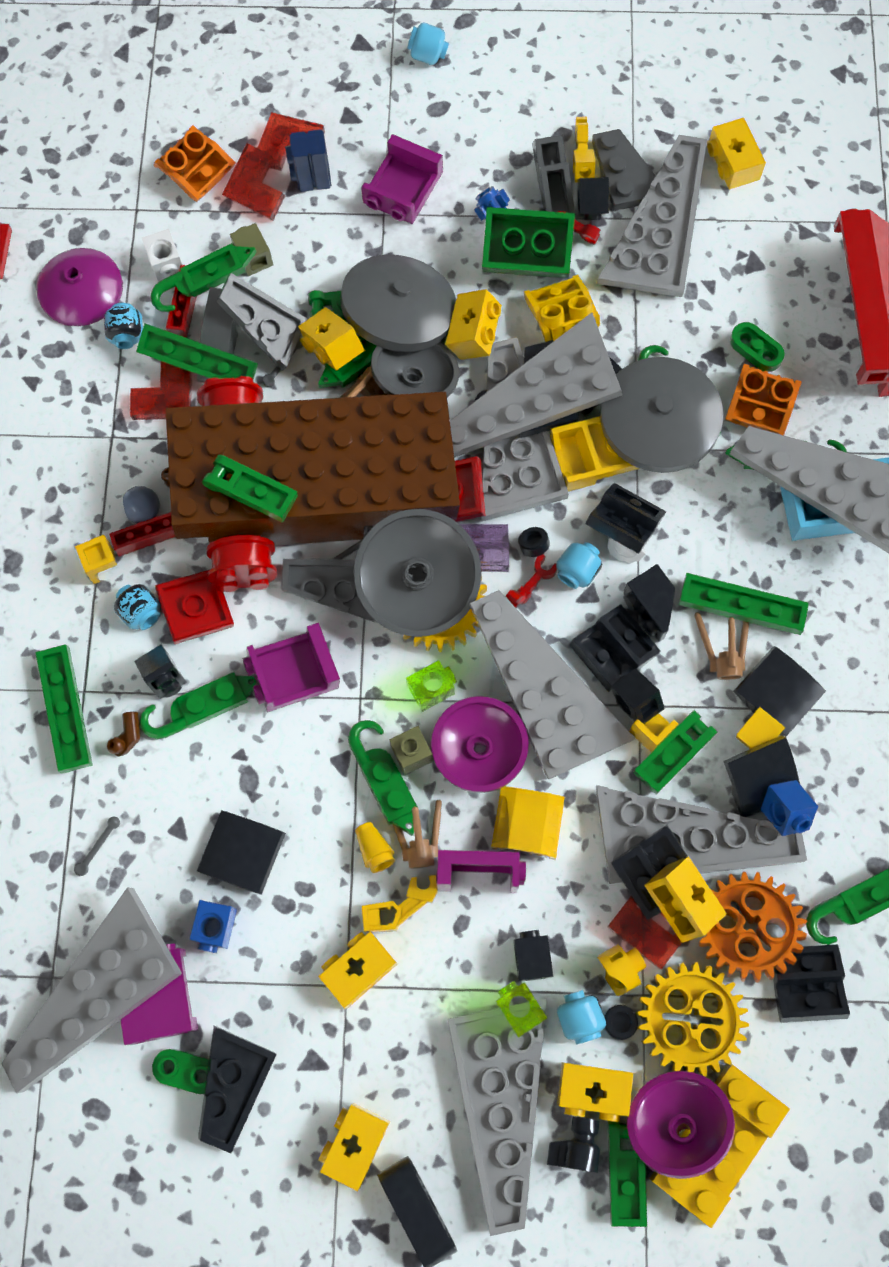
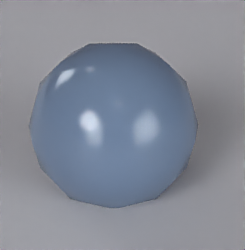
[123,486,160,523]

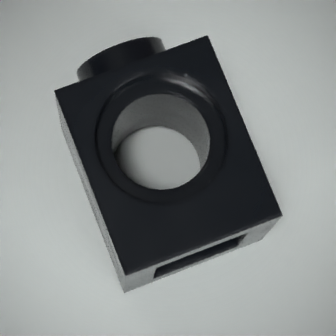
[577,177,609,220]
[611,668,665,724]
[513,930,554,982]

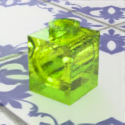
[406,660,457,712]
[495,980,547,1038]

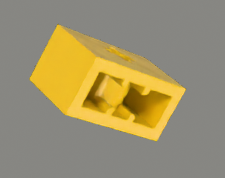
[707,117,766,190]
[445,289,502,360]
[298,307,365,370]
[644,856,727,943]
[318,931,398,1009]
[557,1062,633,1122]
[318,1103,390,1192]

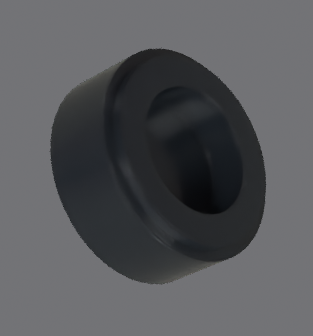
[518,527,550,557]
[604,1005,638,1040]

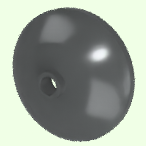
[371,342,460,398]

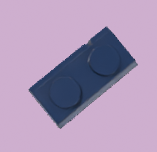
[285,129,332,192]

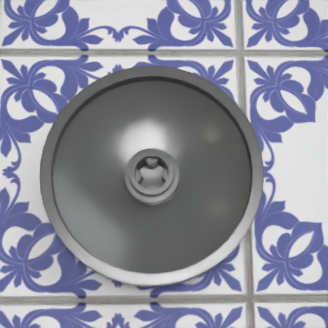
[340,254,456,352]
[600,357,723,473]
[354,509,481,637]

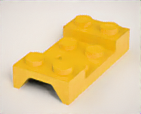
[550,416,640,492]
[649,1064,790,1228]

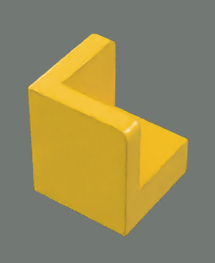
[75,534,117,584]
[736,707,785,749]
[629,714,678,753]

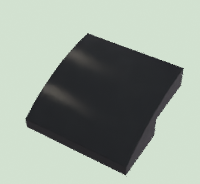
[585,483,667,554]
[569,604,661,692]
[733,646,826,737]
[723,735,800,818]
[197,810,286,895]
[611,824,688,920]
[773,944,850,1023]

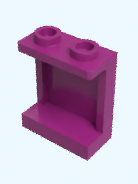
[361,134,443,224]
[242,622,340,713]
[437,850,526,893]
[121,943,198,1045]

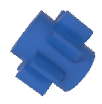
[474,186,510,221]

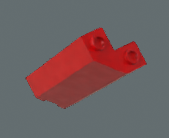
[833,208,889,397]

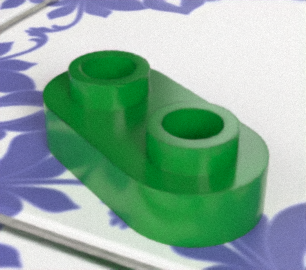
[730,322,785,372]
[152,1049,209,1094]

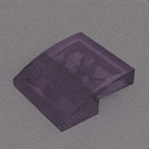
[459,524,509,572]

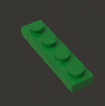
[136,323,258,379]
[678,573,809,635]
[35,644,93,774]

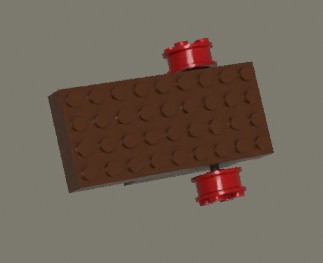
[165,376,460,592]

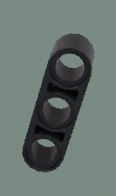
[377,1156,458,1267]

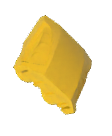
[524,274,600,342]
[491,786,565,860]

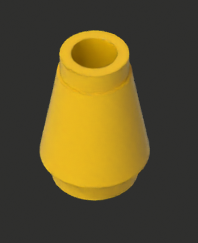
[355,822,395,873]

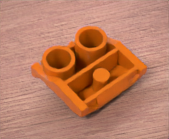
[153,125,236,202]
[725,364,802,435]

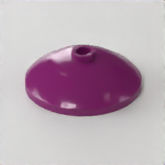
[36,248,123,326]
[431,696,529,793]
[627,1071,735,1179]

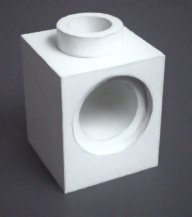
[142,228,182,281]

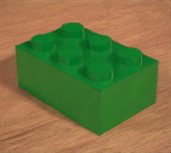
[482,207,575,279]

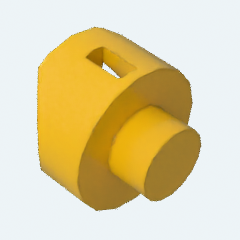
[597,944,647,996]

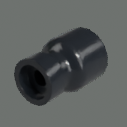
[547,1116,600,1173]

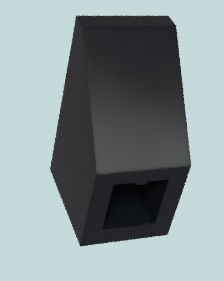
[623,564,676,642]
[134,644,187,699]

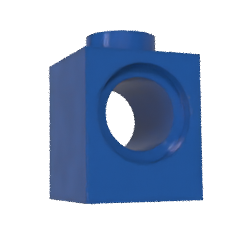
[761,780,819,836]
[189,900,237,953]

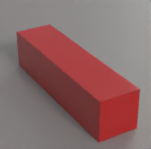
[166,265,197,338]
[109,512,175,557]

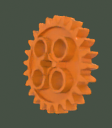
[699,871,807,983]

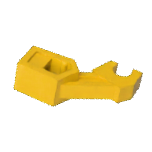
[573,117,596,183]
[362,875,438,933]

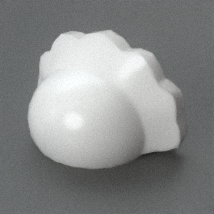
[607,538,646,563]

